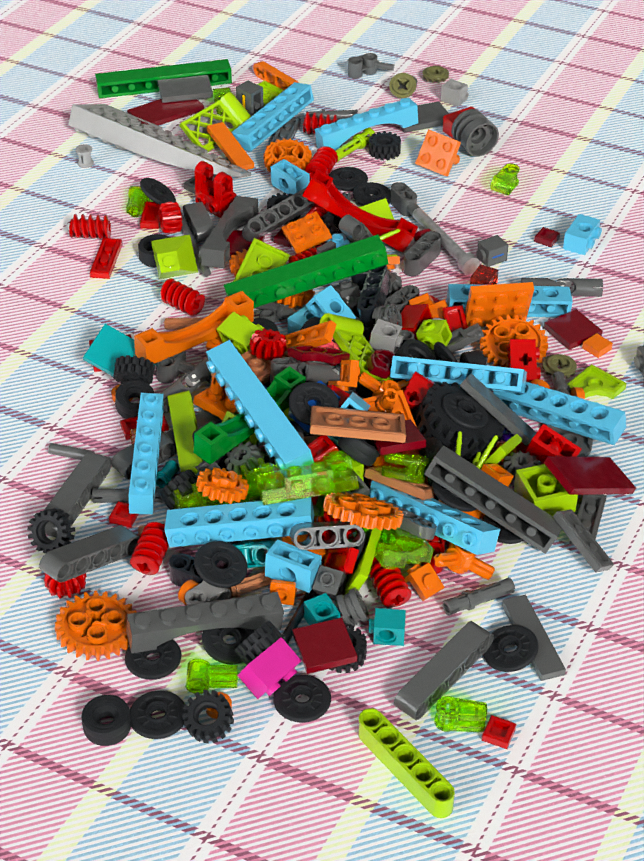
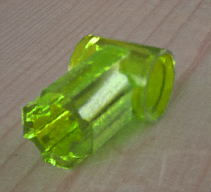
[126,186,150,217]
[185,659,238,694]

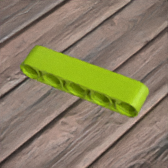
[168,390,204,474]
[358,708,455,818]

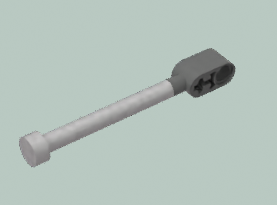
[391,182,480,275]

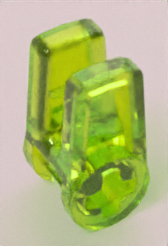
[381,453,429,484]
[434,696,488,732]

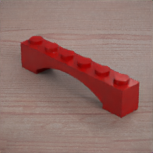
[302,169,418,253]

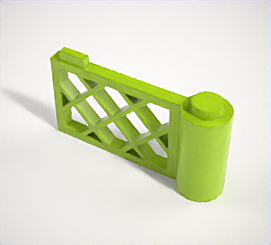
[179,92,251,153]
[319,313,393,381]

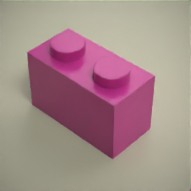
[237,637,302,699]

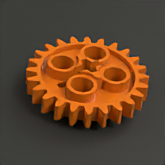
[479,315,548,368]
[323,492,404,530]
[55,591,137,661]

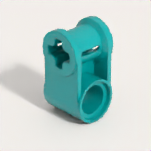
[232,540,276,568]

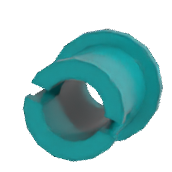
[156,460,180,488]

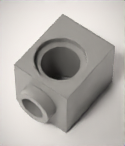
[441,79,469,107]
[369,319,404,354]

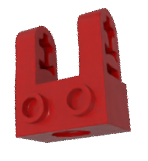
[194,161,237,218]

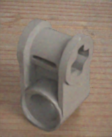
[185,581,232,605]

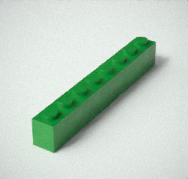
[95,59,232,99]
[223,235,389,308]

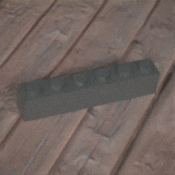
[424,446,562,554]

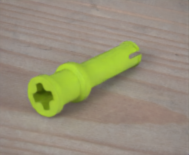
[335,128,375,163]

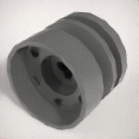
[452,109,499,157]

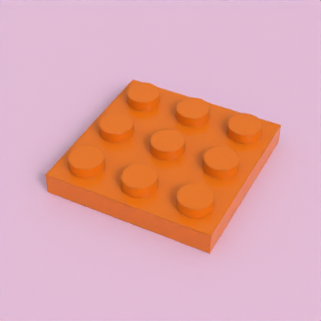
[465,282,534,327]

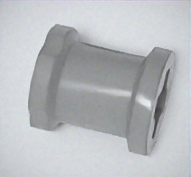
[76,144,94,168]

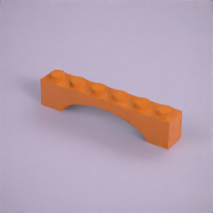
[134,291,254,364]

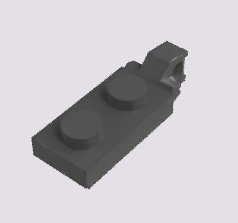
[433,323,484,353]

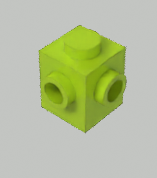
[416,319,452,350]

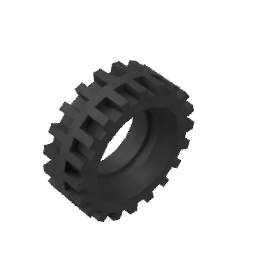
[414,382,505,463]

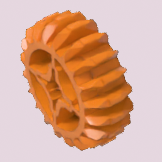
[263,138,312,172]

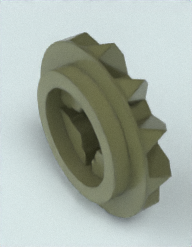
[422,66,449,83]
[389,73,416,99]
[542,354,577,379]

